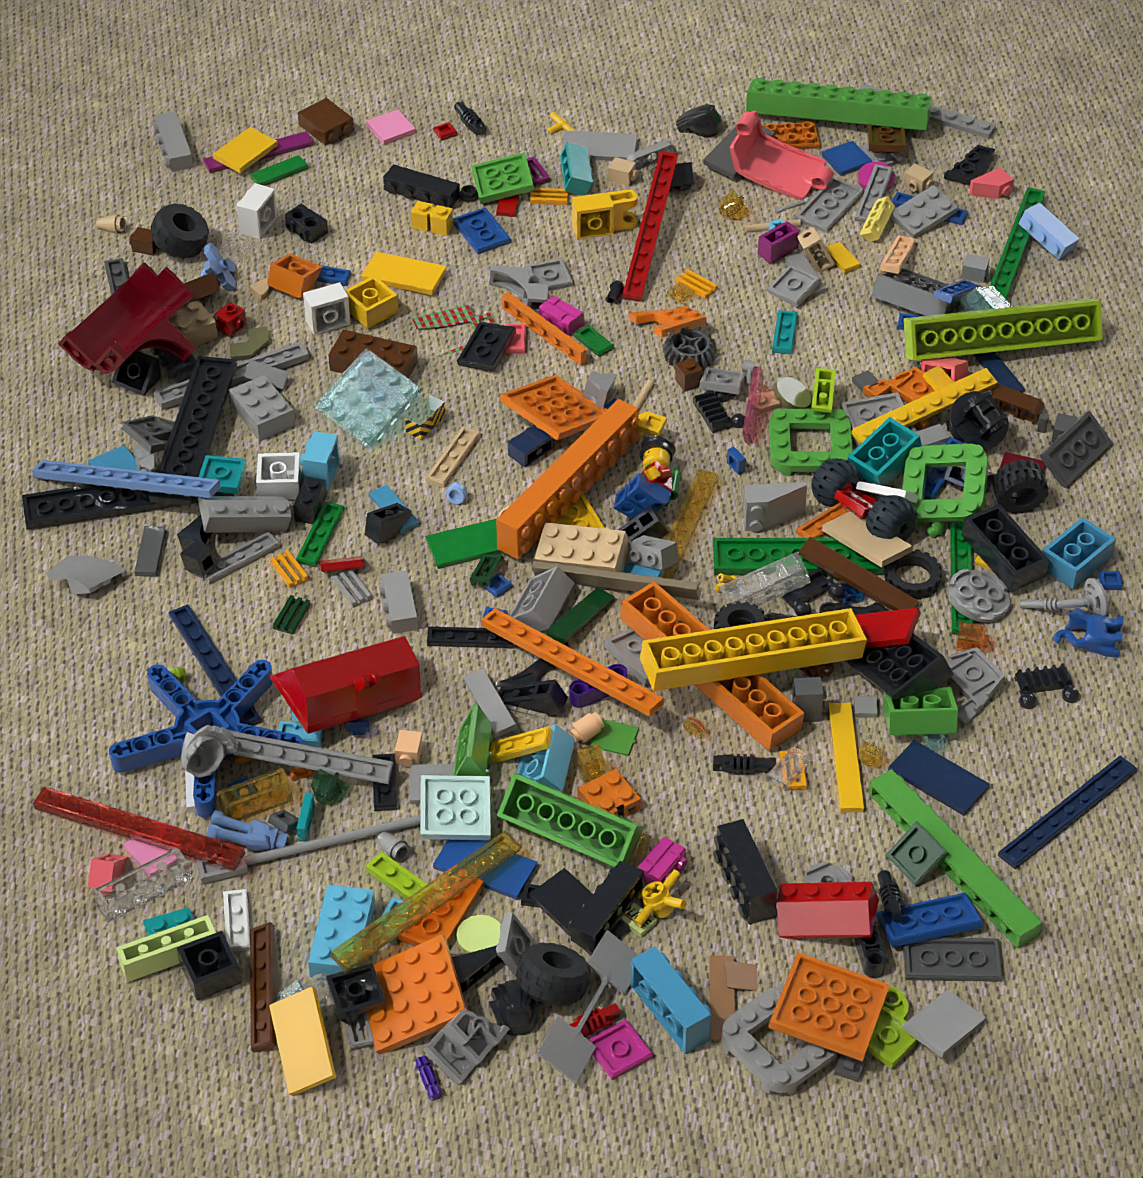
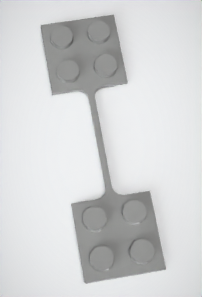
[537,930,638,1083]

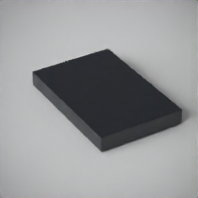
[457,322,516,372]

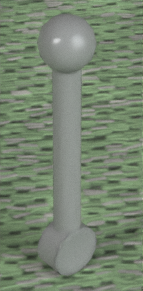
[775,197,810,213]

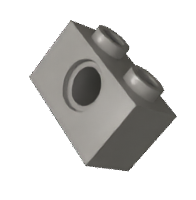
[628,535,678,570]

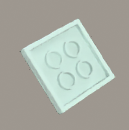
[420,775,491,840]

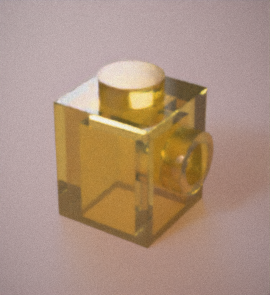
[577,744,605,783]

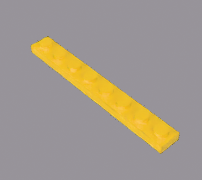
[851,368,998,445]

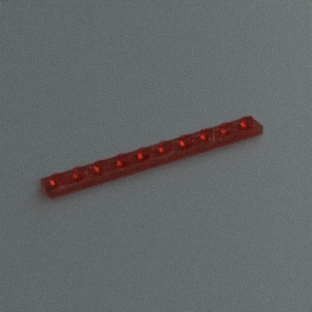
[33,786,245,871]

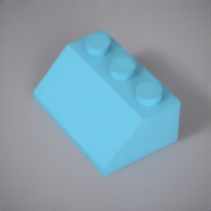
[517,724,575,791]

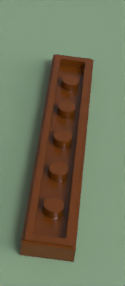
[798,537,919,610]
[250,922,276,1053]

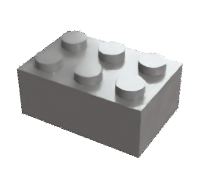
[229,375,295,441]

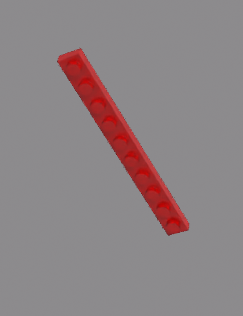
[622,151,678,302]

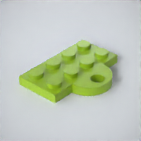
[867,986,919,1069]

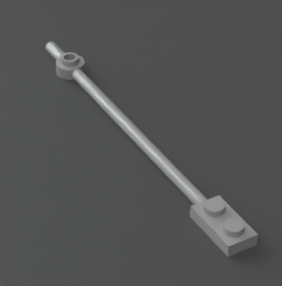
[196,815,420,884]

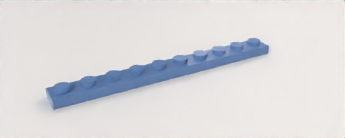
[32,460,221,498]

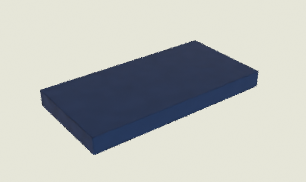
[888,740,990,816]

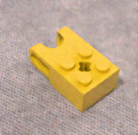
[572,190,638,239]

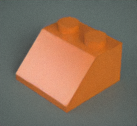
[267,253,323,299]

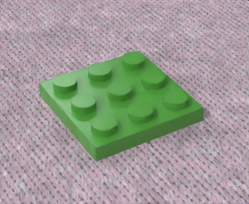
[471,152,535,204]

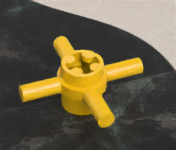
[634,870,687,927]

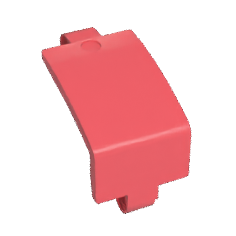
[730,111,834,200]

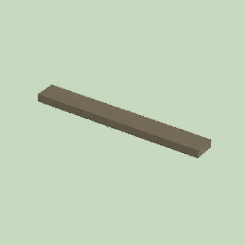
[532,561,701,600]

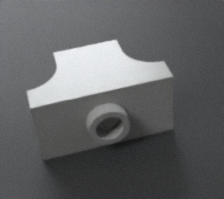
[583,371,617,409]

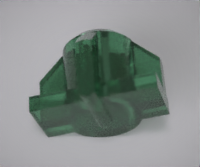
[310,769,350,805]

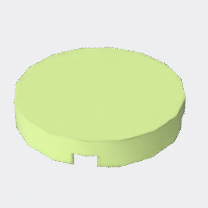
[456,915,501,954]

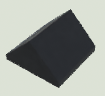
[111,351,161,396]

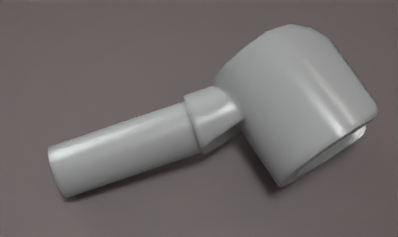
[742,360,755,385]

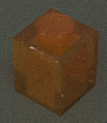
[956,622,989,652]

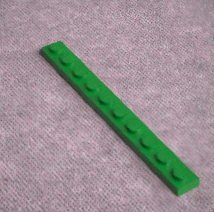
[982,187,1045,310]

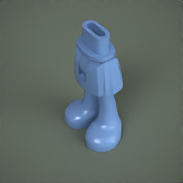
[205,810,289,851]

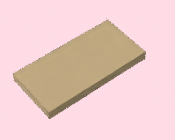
[822,510,912,567]

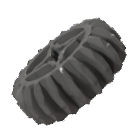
[663,328,717,370]

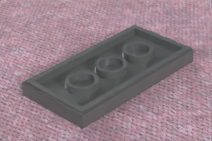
[703,126,775,179]
[1039,410,1113,488]
[903,938,1003,982]

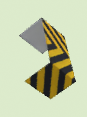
[405,395,445,440]

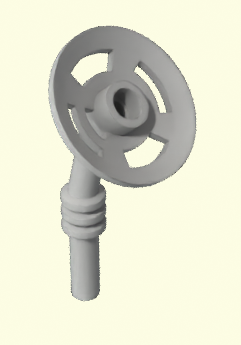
[1020,578,1108,617]

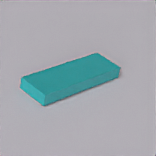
[772,310,798,355]

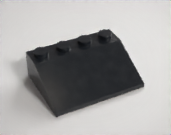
[846,634,954,700]

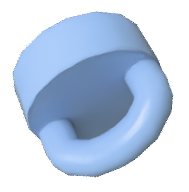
[446,481,468,504]

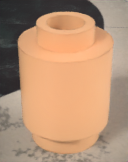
[570,712,605,743]

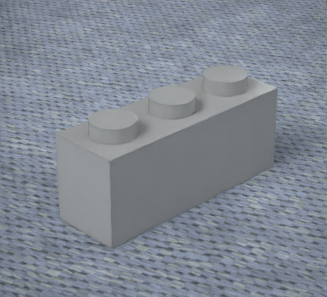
[378,570,418,634]

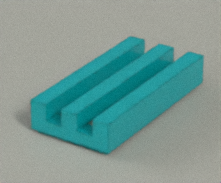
[297,792,315,842]

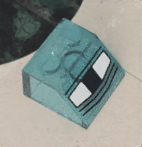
[960,286,1012,312]

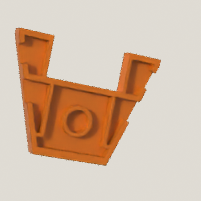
[629,306,707,338]
[863,367,935,430]

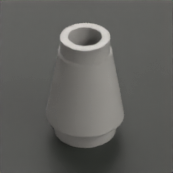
[377,832,410,862]

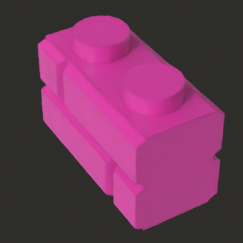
[539,295,584,336]
[637,837,688,885]

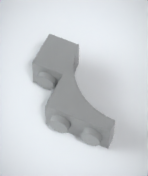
[489,265,548,313]

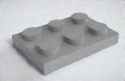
[890,185,958,238]

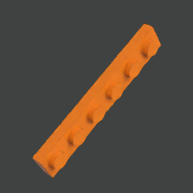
[502,292,587,366]

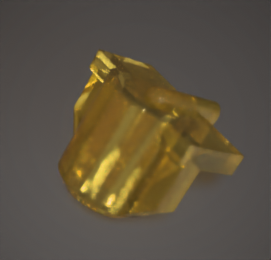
[719,189,749,221]

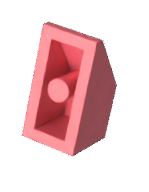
[969,168,1014,199]
[921,358,968,382]
[88,853,128,893]

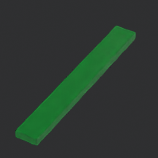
[950,521,974,636]

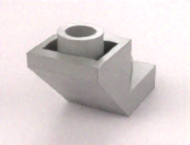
[134,444,157,473]

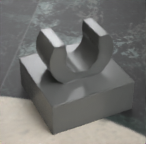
[834,1054,866,1082]

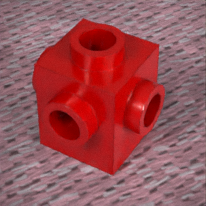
[214,302,246,337]

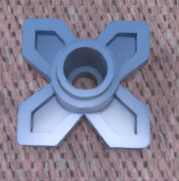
[200,243,236,292]

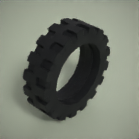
[884,549,942,600]

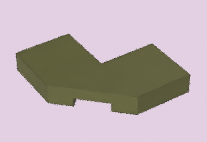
[230,327,269,361]

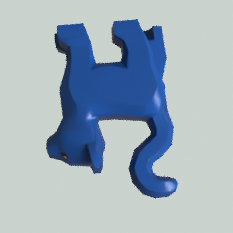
[1053,608,1124,658]

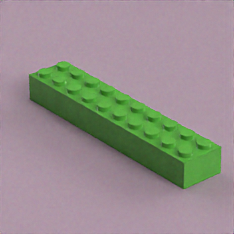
[746,78,932,130]

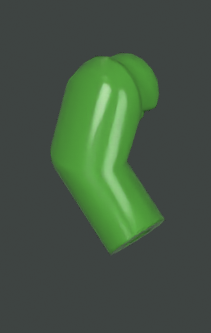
[927,522,946,538]

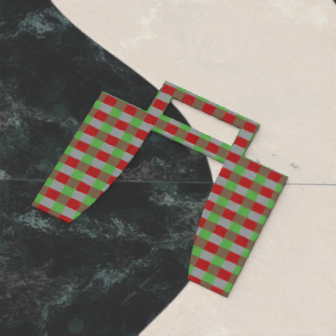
[412,304,497,357]

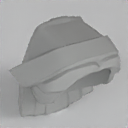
[181,725,238,778]

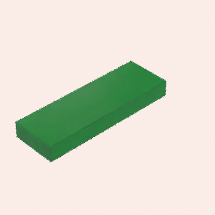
[250,155,308,186]

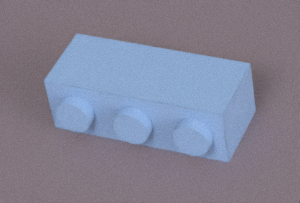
[1019,203,1080,260]

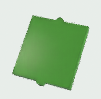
[590,719,639,756]

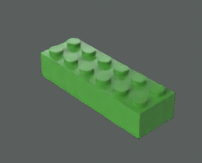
[497,773,645,867]

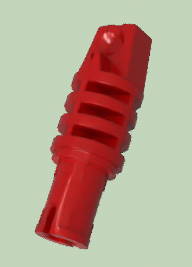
[569,1003,621,1037]

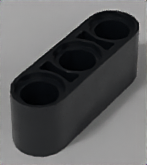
[854,920,886,978]

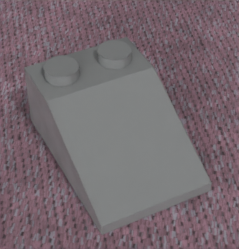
[743,482,807,532]

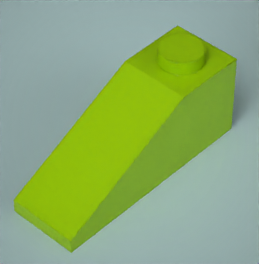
[811,368,836,413]

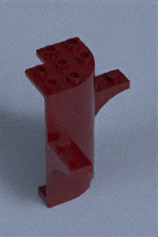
[58,262,196,374]

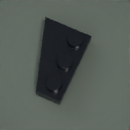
[944,145,995,185]

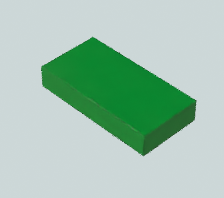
[574,325,614,357]

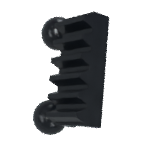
[693,391,747,433]
[779,567,845,616]
[1014,663,1080,709]

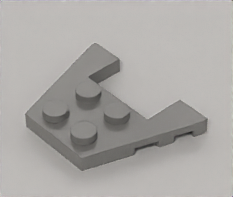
[946,647,1005,726]

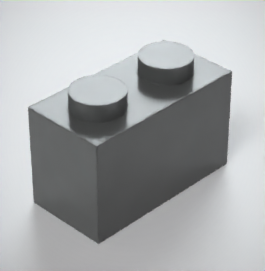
[792,677,827,722]

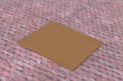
[724,961,757,991]

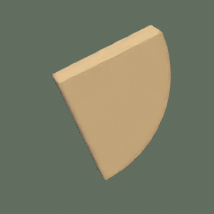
[250,278,269,300]

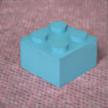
[300,431,340,491]

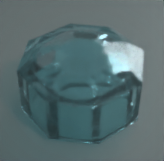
[923,734,945,751]

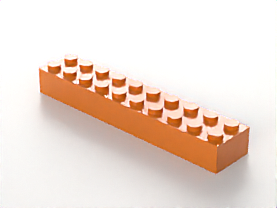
[496,399,640,559]
[620,581,804,751]

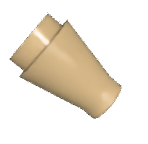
[96,214,126,233]

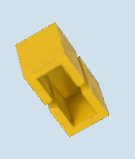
[411,201,453,236]

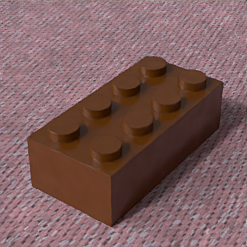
[328,329,418,388]

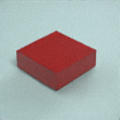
[433,122,457,141]

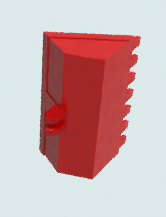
[270,636,422,734]

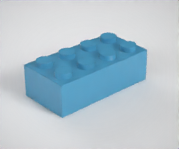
[630,946,712,1054]

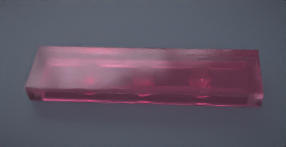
[742,366,764,444]

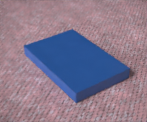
[453,207,511,254]

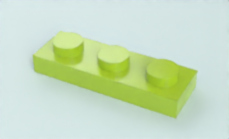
[366,852,433,908]

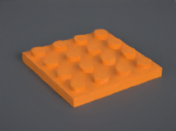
[500,375,607,440]
[366,934,467,1055]
[768,952,890,1062]

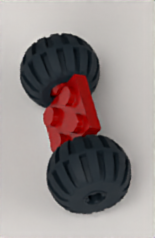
[811,458,917,541]

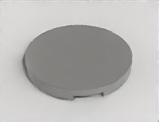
[947,569,1011,622]

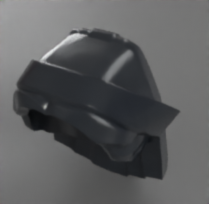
[676,103,723,138]
[489,980,541,1036]

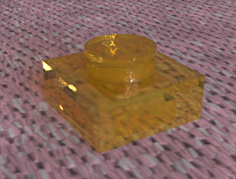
[667,282,694,304]
[858,741,884,769]

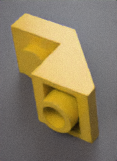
[638,411,667,441]

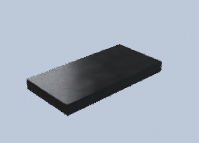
[529,868,628,956]

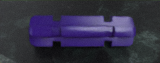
[415,1055,442,1101]

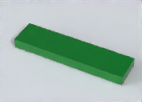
[296,502,345,567]

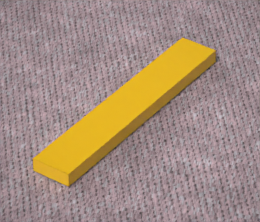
[828,703,864,813]

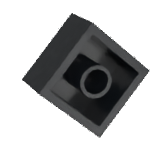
[177,931,242,1000]

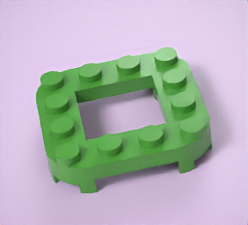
[768,409,852,476]
[902,444,990,526]

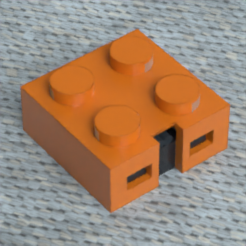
[577,769,641,816]

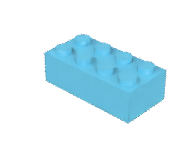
[308,885,375,979]

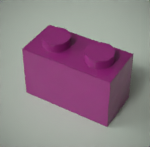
[758,221,800,264]

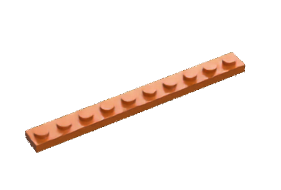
[481,608,664,717]

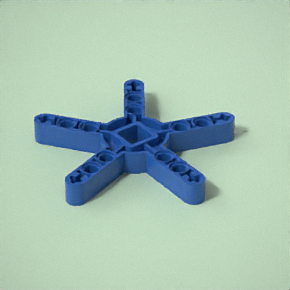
[109,660,303,818]

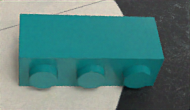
[560,142,593,195]

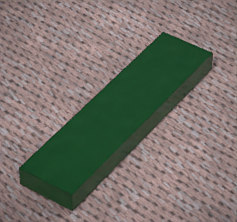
[546,587,615,644]

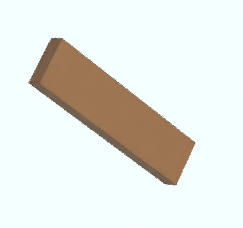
[709,955,735,1040]

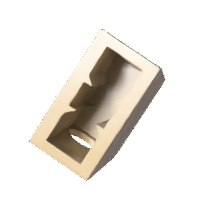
[797,227,835,272]

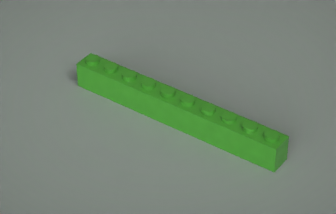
[869,769,1042,949]

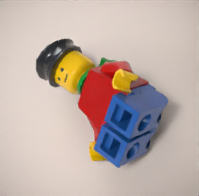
[613,435,680,519]

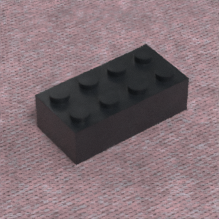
[961,504,1050,592]
[713,819,778,925]

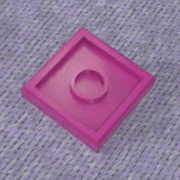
[589,1019,653,1080]

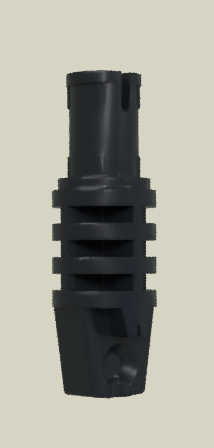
[454,101,486,135]
[713,753,776,774]
[877,870,905,922]

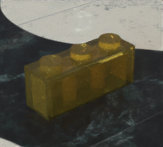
[218,768,293,821]

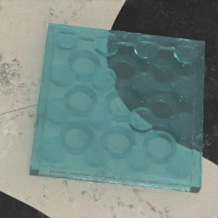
[313,348,422,449]

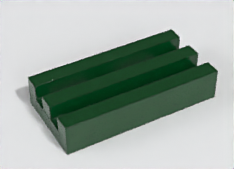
[470,554,505,586]
[273,595,311,634]

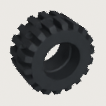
[992,459,1049,513]
[714,601,768,629]

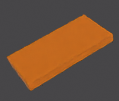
[762,121,820,150]

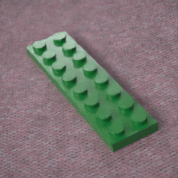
[713,538,885,574]

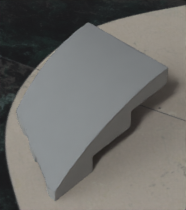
[47,555,127,595]
[423,1008,510,1085]

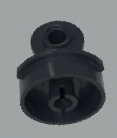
[949,390,1009,450]

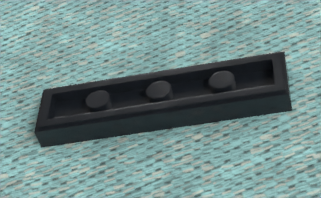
[427,626,514,649]

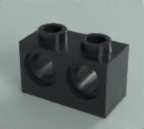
[285,204,328,243]

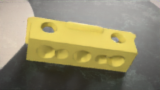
[860,196,895,242]

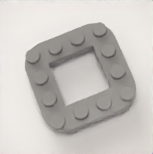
[721,984,839,1095]

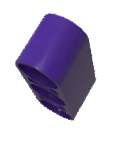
[569,664,628,708]

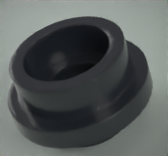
[460,185,478,201]

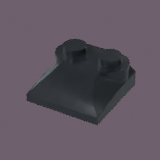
[326,963,386,1023]

